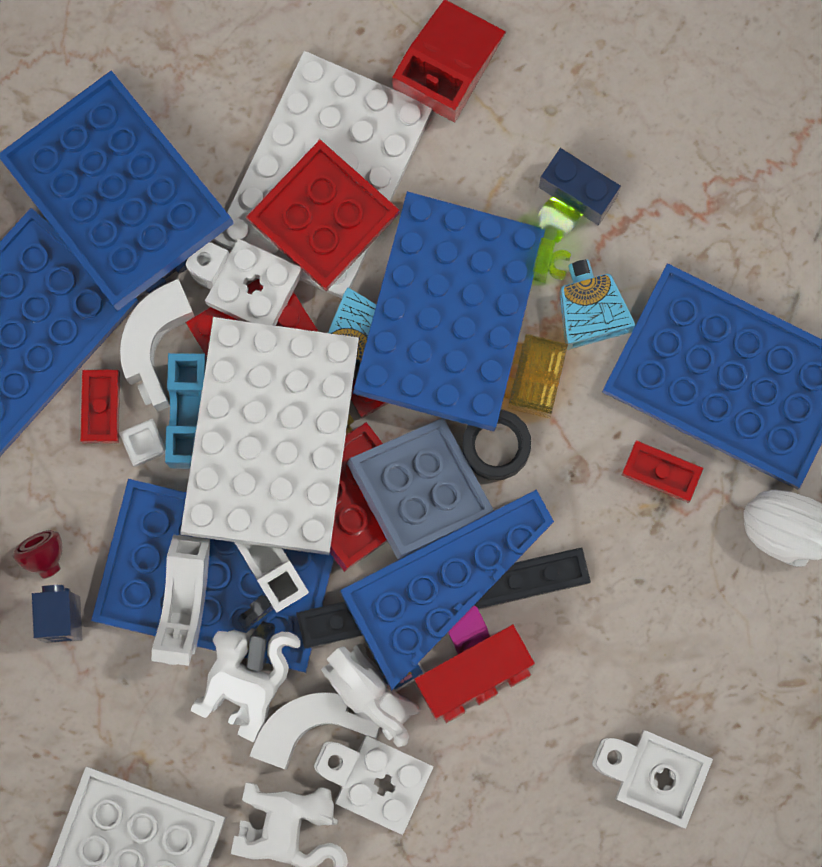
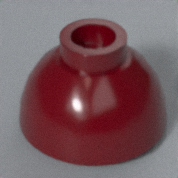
[13,530,63,579]

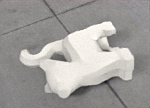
[191,628,300,742]
[321,644,421,747]
[231,782,348,867]

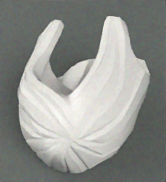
[744,490,822,567]

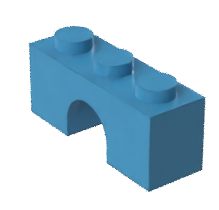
[165,353,207,469]

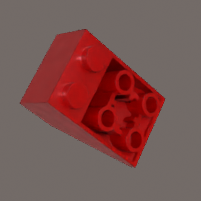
[392,0,506,123]

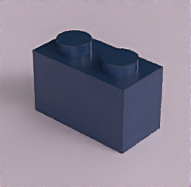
[539,147,621,226]
[32,585,82,643]

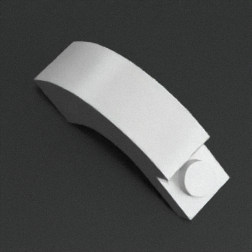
[120,279,195,412]
[151,535,210,666]
[235,542,309,613]
[250,693,381,770]

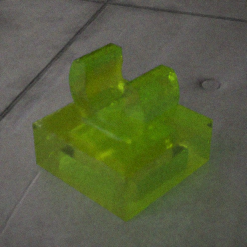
[538,196,583,244]
[532,238,571,283]

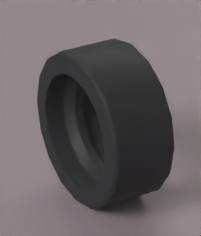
[463,409,531,480]

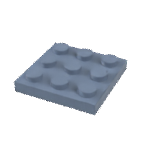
[346,418,494,559]

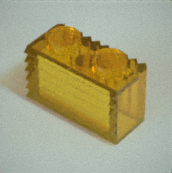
[504,334,568,419]

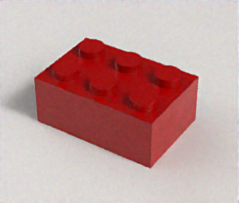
[414,624,535,723]

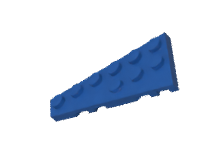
[340,489,554,691]

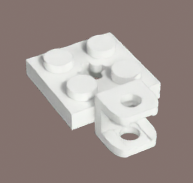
[186,239,303,326]
[592,730,713,829]
[314,735,433,835]

